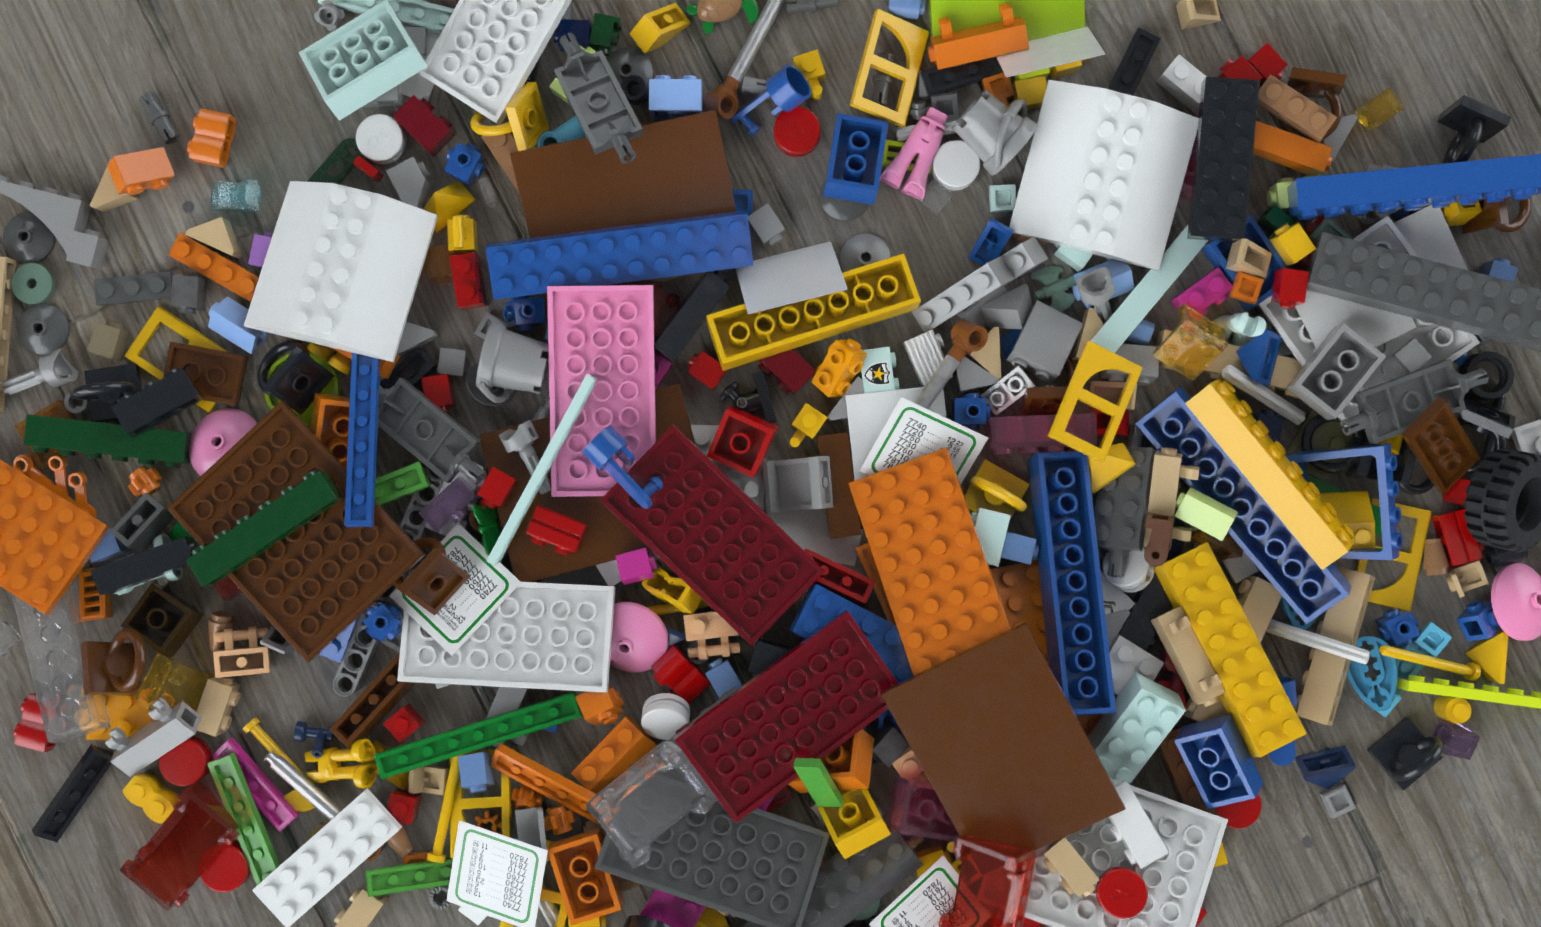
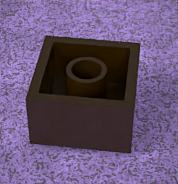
[121,583,204,657]

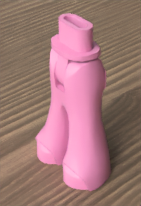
[880,107,948,200]

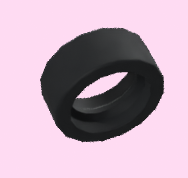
[1459,351,1514,401]

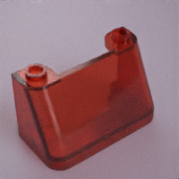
[119,782,240,911]
[939,835,1036,927]

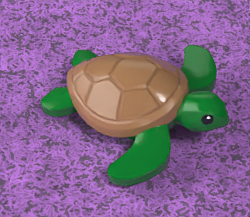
[686,0,758,35]

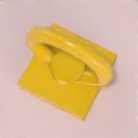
[470,82,549,151]
[964,459,1030,521]

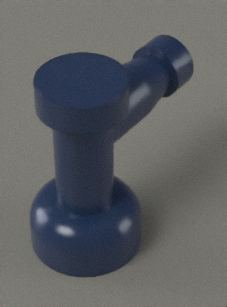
[294,721,334,758]

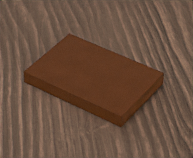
[163,341,249,407]

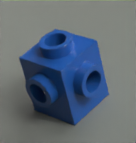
[444,143,486,186]
[503,295,546,332]
[952,393,990,430]
[1456,600,1500,641]
[363,602,403,641]
[1375,608,1420,647]

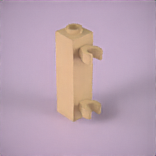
[1143,447,1200,550]
[1151,606,1225,707]

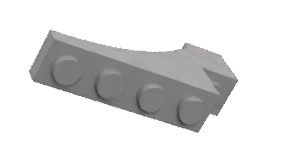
[0,175,108,270]
[912,237,1048,333]

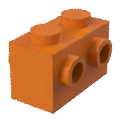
[575,686,625,726]

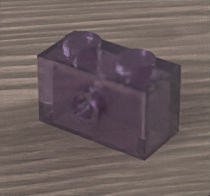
[419,477,480,532]

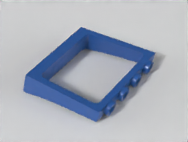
[1285,443,1403,560]

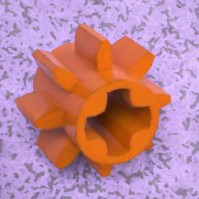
[127,466,163,496]
[511,784,543,810]
[544,804,576,835]
[475,809,502,835]

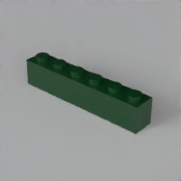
[23,414,192,468]
[186,470,344,587]

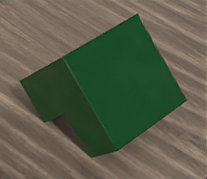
[1257,205,1297,240]

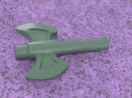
[1031,266,1076,312]

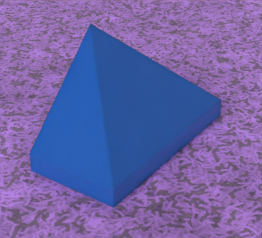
[968,218,1014,266]
[1236,330,1282,387]

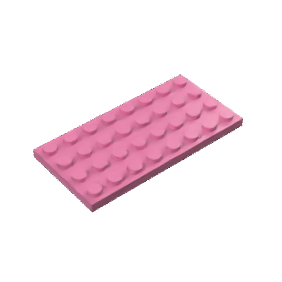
[547,285,656,497]

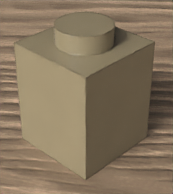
[87,320,130,361]

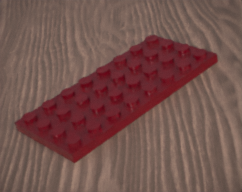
[600,424,825,646]
[673,610,898,824]

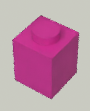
[615,548,658,585]

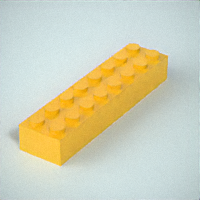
[706,253,921,371]
[1185,377,1355,570]
[1154,542,1307,757]

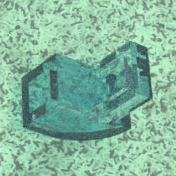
[211,179,261,212]

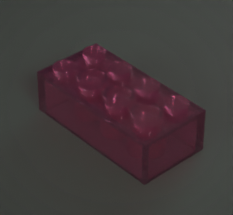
[985,413,1097,456]
[887,776,964,843]

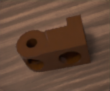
[1144,512,1175,566]

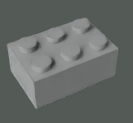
[1286,323,1386,420]

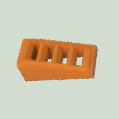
[79,567,113,622]

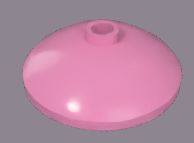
[188,408,258,476]
[1491,563,1541,641]
[610,602,668,673]

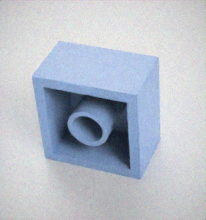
[649,75,703,122]

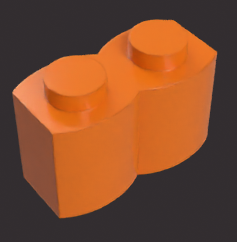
[187,108,237,168]

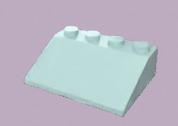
[299,0,428,120]

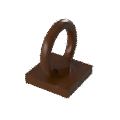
[1278,67,1346,140]
[1461,198,1531,234]
[1020,356,1078,419]
[394,537,470,616]
[81,628,146,696]

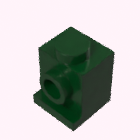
[589,13,622,56]

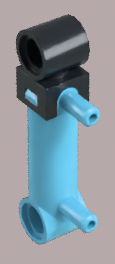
[538,75,649,147]

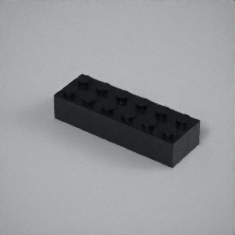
[1187,77,1260,242]

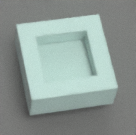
[988,184,1016,213]

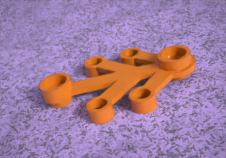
[13,453,97,518]

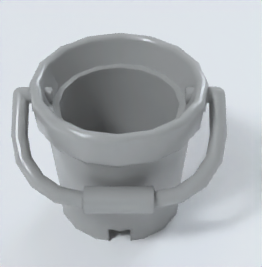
[952,89,1038,176]
[476,322,549,403]

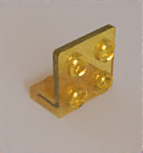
[1153,304,1228,380]
[135,653,214,712]

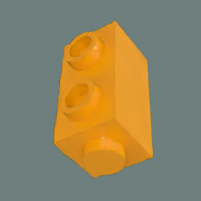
[811,339,868,397]

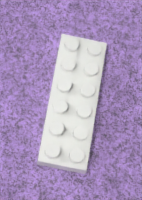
[252,788,402,927]

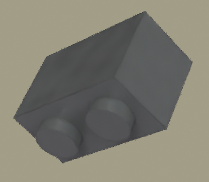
[110,493,174,553]

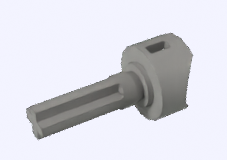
[1076,266,1115,324]
[1,348,79,395]
[499,420,551,495]

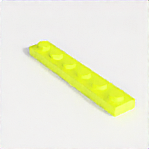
[1397,674,1541,709]

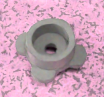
[314,0,345,31]

